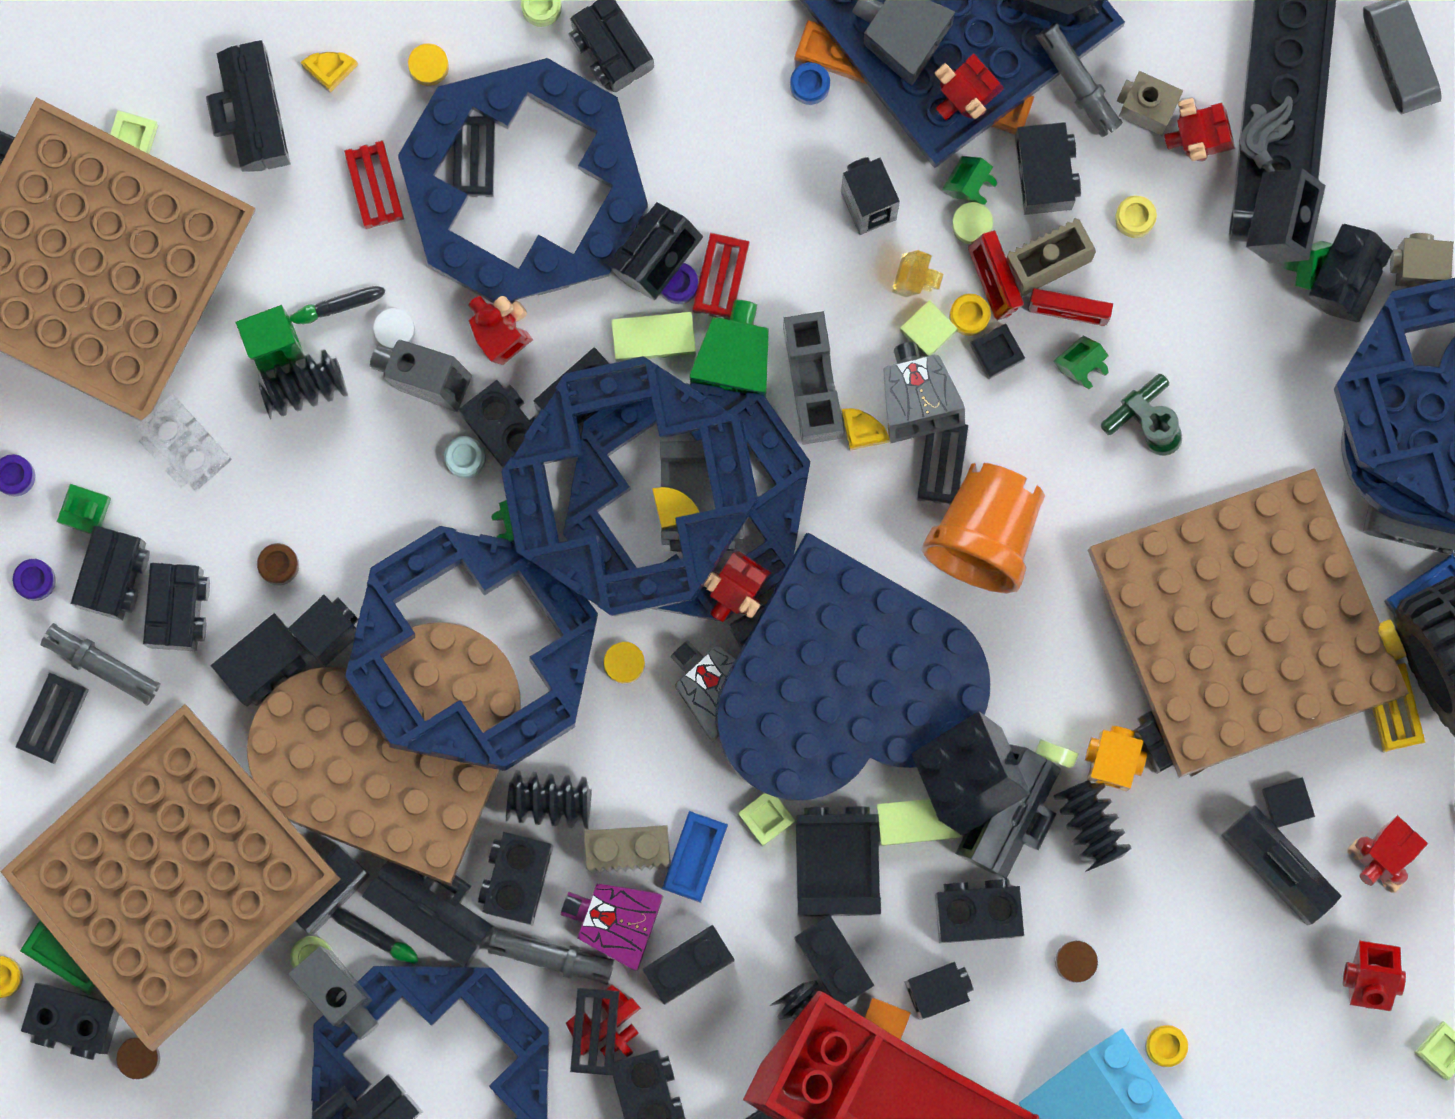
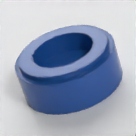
[790,62,830,105]

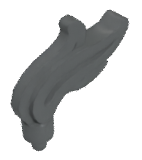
[1239,96,1294,172]

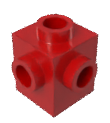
[1343,940,1406,1011]

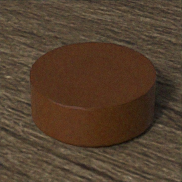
[257,543,299,585]
[1055,941,1098,983]
[116,1038,160,1079]

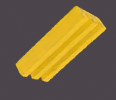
[1372,663,1425,753]

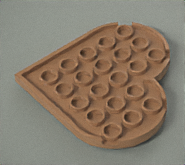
[247,623,521,886]

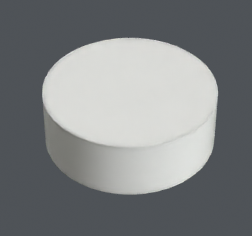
[373,308,415,350]

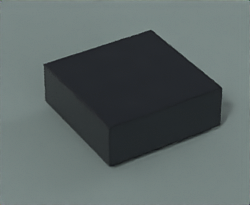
[970,323,1025,379]
[1262,777,1315,828]

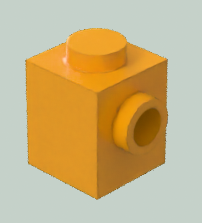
[1085,725,1147,791]

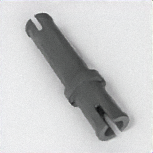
[1035,23,1123,137]
[40,623,161,706]
[488,928,615,985]

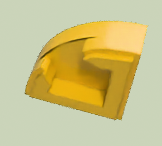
[300,52,358,93]
[841,408,890,451]
[652,487,700,530]

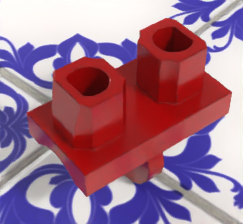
[566,985,641,1058]

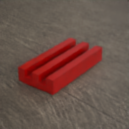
[344,140,404,229]
[968,230,1024,321]
[693,233,750,320]
[1028,288,1114,326]

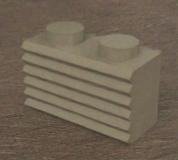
[1006,218,1096,297]
[584,825,670,874]

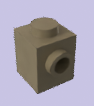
[1117,71,1183,136]
[1390,233,1454,288]

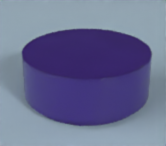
[661,263,698,304]
[0,454,36,497]
[12,559,56,601]

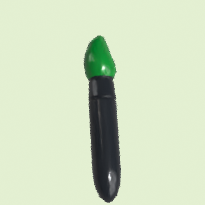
[290,286,385,325]
[331,908,418,964]

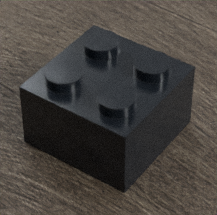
[911,711,1031,836]

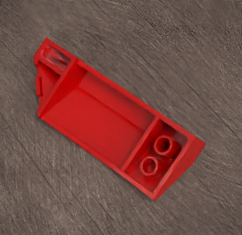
[743,991,1039,1119]

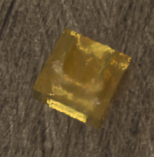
[892,250,944,297]

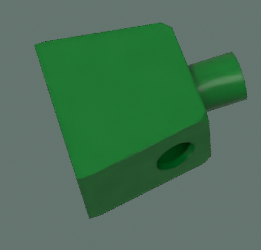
[690,300,769,398]

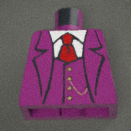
[560,883,663,971]

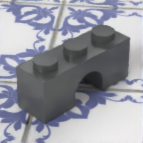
[783,311,844,445]

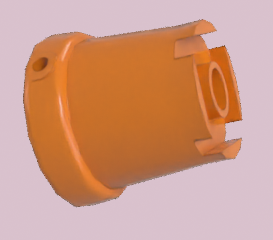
[921,463,1045,594]

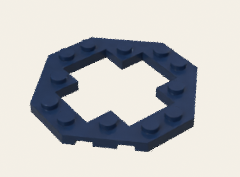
[398,58,648,303]
[1333,278,1455,523]
[501,356,758,617]
[563,383,811,621]
[345,526,598,771]
[311,966,549,1119]

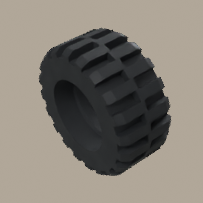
[1394,576,1455,737]

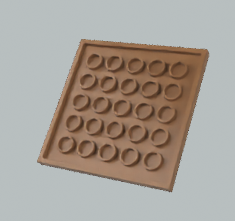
[0,97,256,424]
[1087,468,1409,778]
[0,704,341,1051]

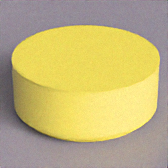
[1115,196,1157,238]

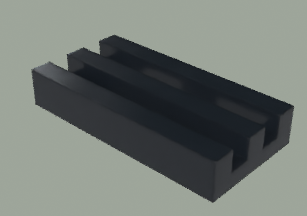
[453,116,495,197]
[917,424,969,505]
[15,672,89,764]
[570,988,620,1076]

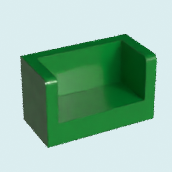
[235,304,305,373]

